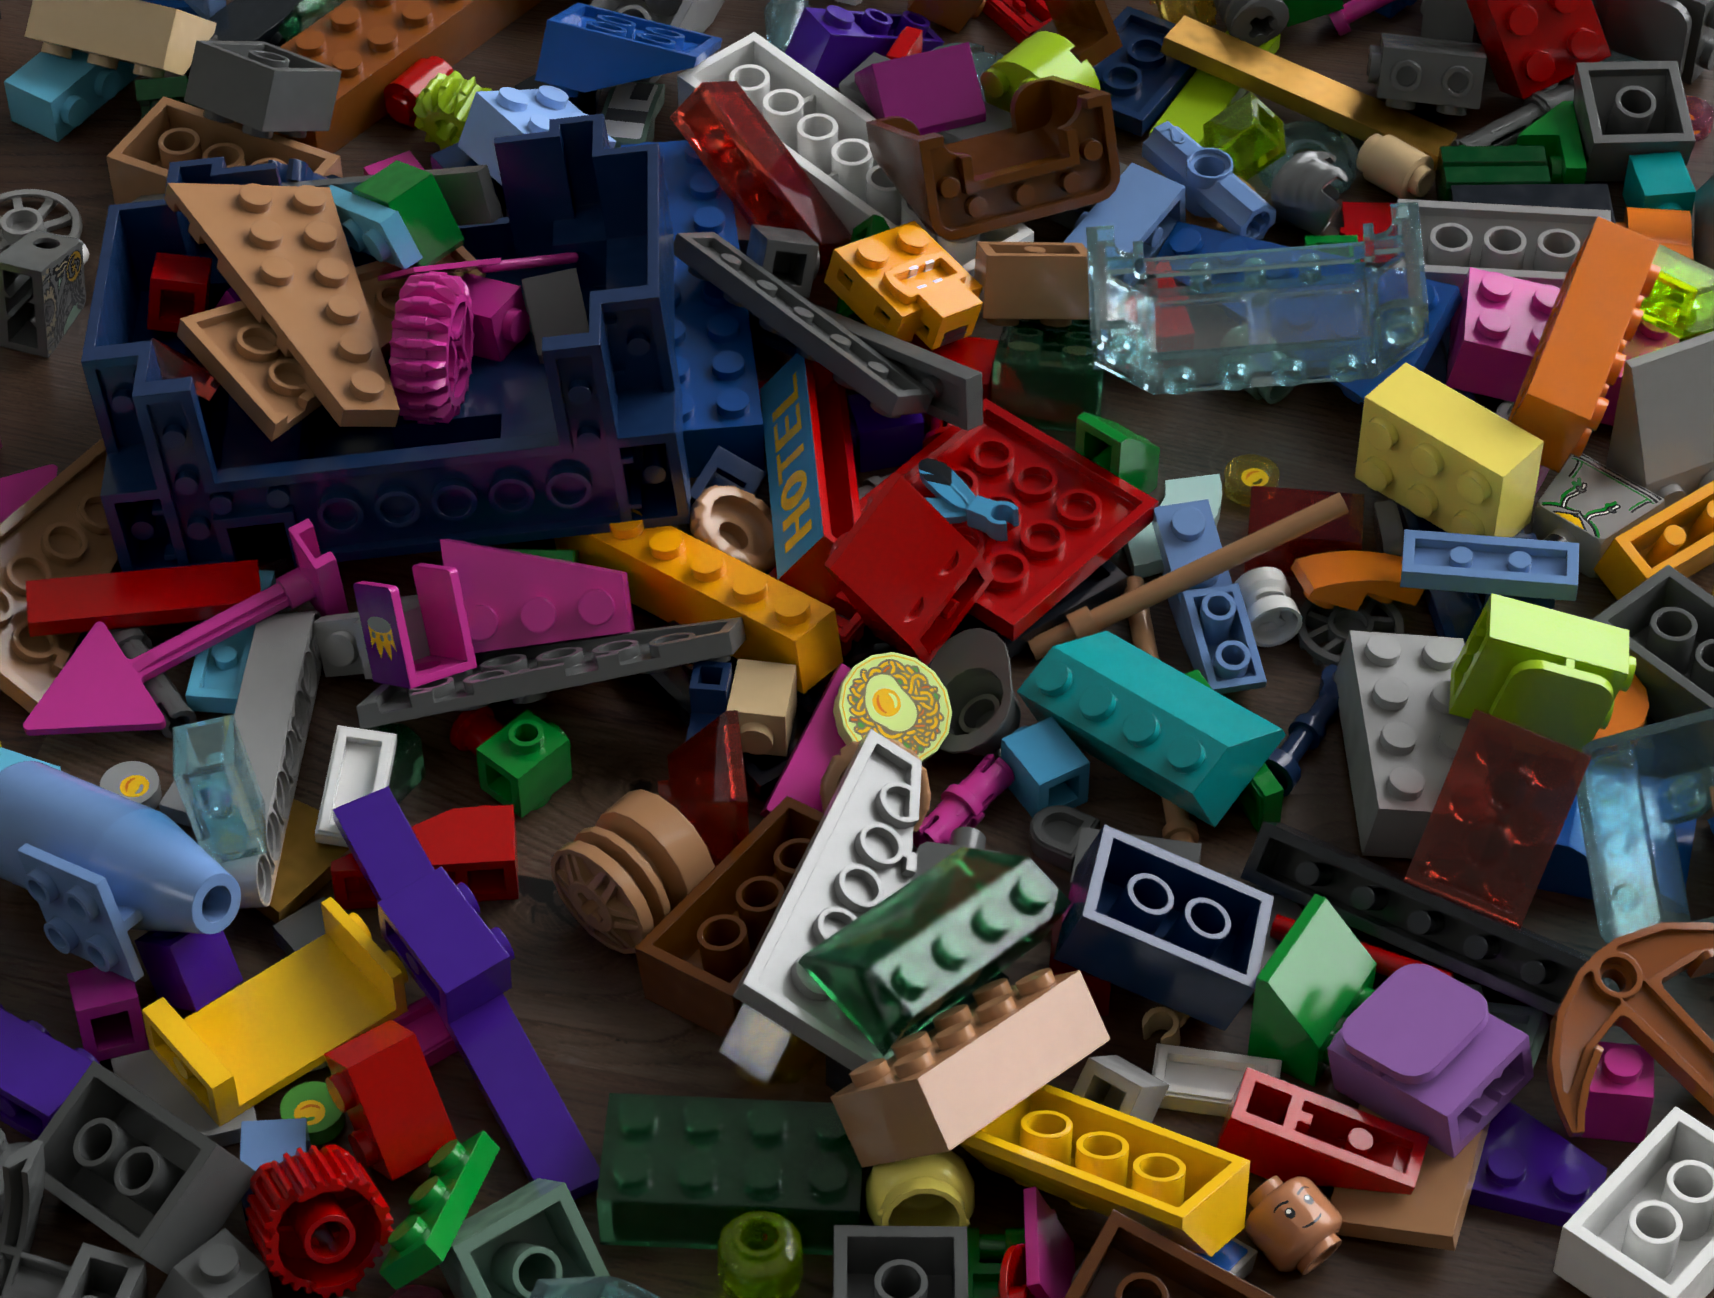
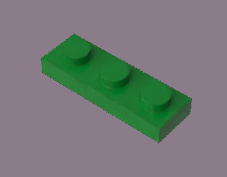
[378,1130,500,1290]

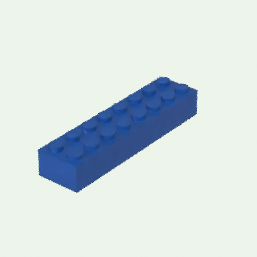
[621,138,765,478]

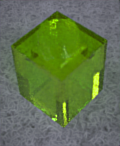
[1203,92,1286,181]

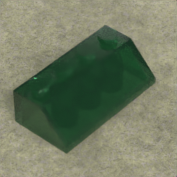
[798,847,1072,1056]

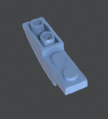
[1152,499,1267,694]

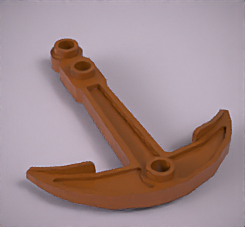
[1547,922,1714,1137]

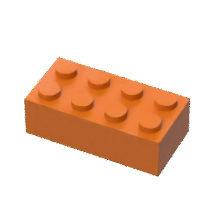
[1508,216,1661,473]

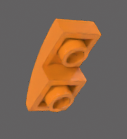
[1291,551,1425,611]

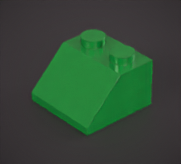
[1247,893,1377,1087]

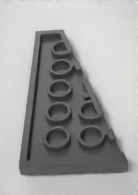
[356,617,747,729]

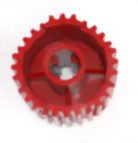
[245,1144,394,1298]

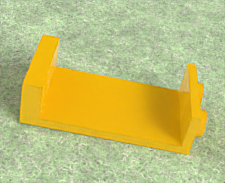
[142,897,408,1127]

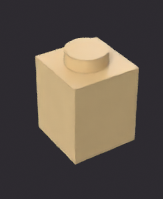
[726,659,797,757]

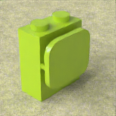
[1449,593,1636,760]

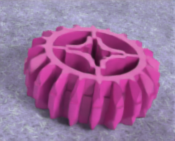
[388,271,475,425]

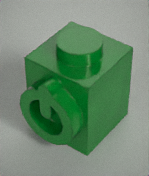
[476,709,572,818]

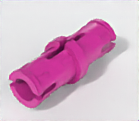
[913,754,1015,849]

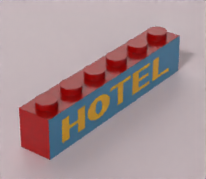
[760,353,861,605]

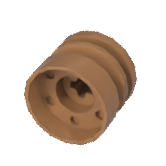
[551,789,715,954]

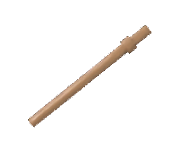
[1028,492,1349,661]

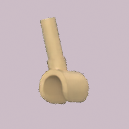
[1142,1007,1190,1046]

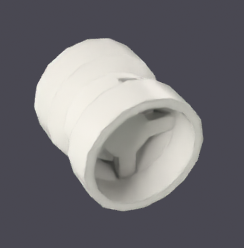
[1235,567,1302,647]

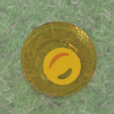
[1223,454,1280,507]

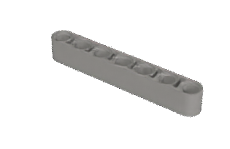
[202,610,323,909]

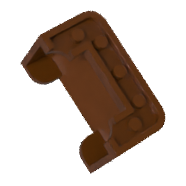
[866,75,1120,240]

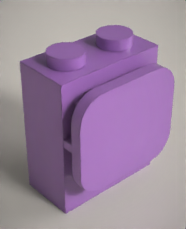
[1327,963,1534,1158]

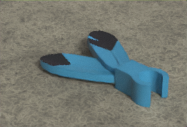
[918,458,1019,541]

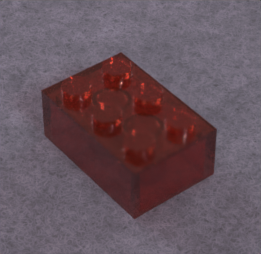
[1404,707,1592,929]

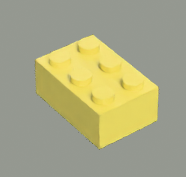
[1355,362,1544,537]

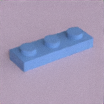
[1400,529,1579,601]

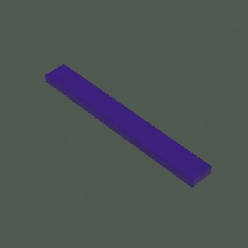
[332,786,604,1200]

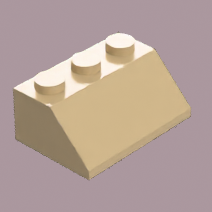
[24,0,217,79]

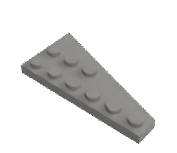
[733,729,922,1071]

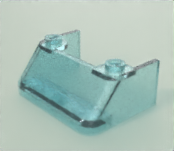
[1572,708,1714,978]

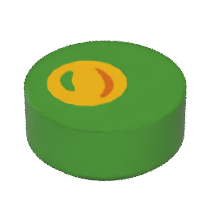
[280,1081,346,1146]

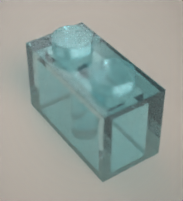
[173,714,267,863]

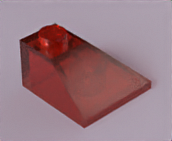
[657,710,749,866]

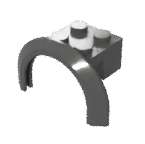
[0,1140,148,1298]

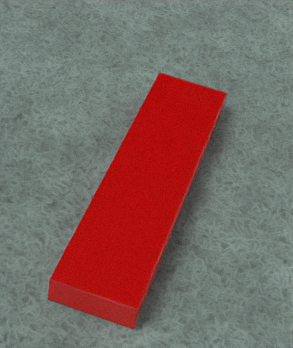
[26,559,261,637]

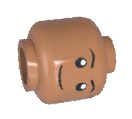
[1245,1175,1342,1275]

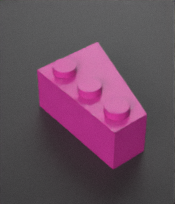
[440,538,635,653]

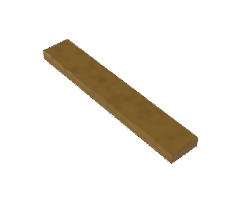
[1160,15,1457,171]

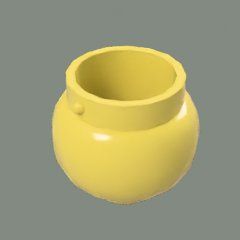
[866,1151,975,1227]

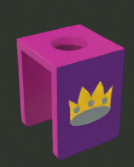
[353,563,477,689]

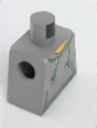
[1531,453,1665,578]

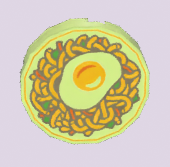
[833,652,952,762]

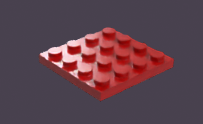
[859,398,1159,641]

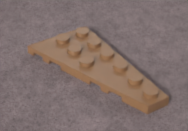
[164,183,400,427]

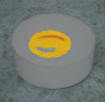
[100,761,162,809]

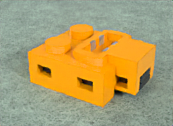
[824,220,983,350]

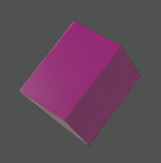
[855,42,986,135]

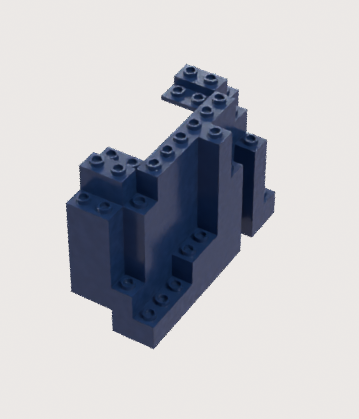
[81,113,691,572]

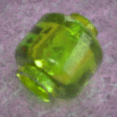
[717,1210,803,1298]

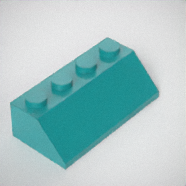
[1017,631,1286,828]

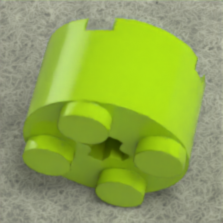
[980,31,1101,113]

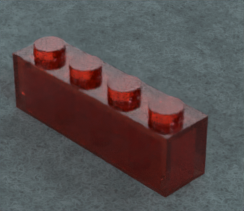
[670,81,852,275]

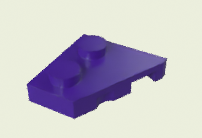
[1468,1101,1607,1227]

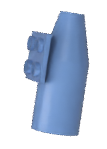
[0,761,241,982]

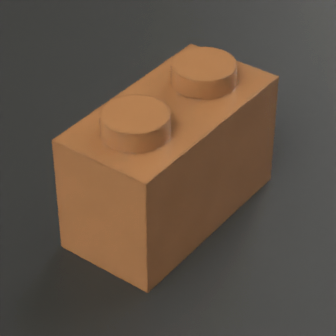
[974,242,1093,327]

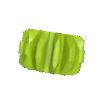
[413,70,492,150]

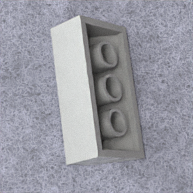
[1392,199,1611,291]

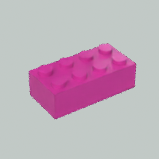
[1446,267,1680,426]

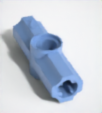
[1142,121,1276,240]

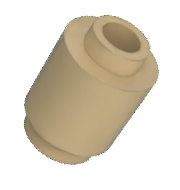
[1356,133,1435,200]

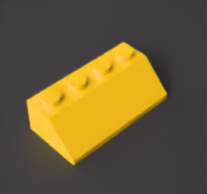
[960,1084,1250,1257]

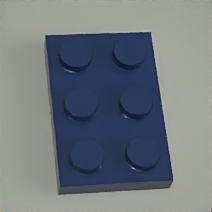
[1093,6,1197,137]

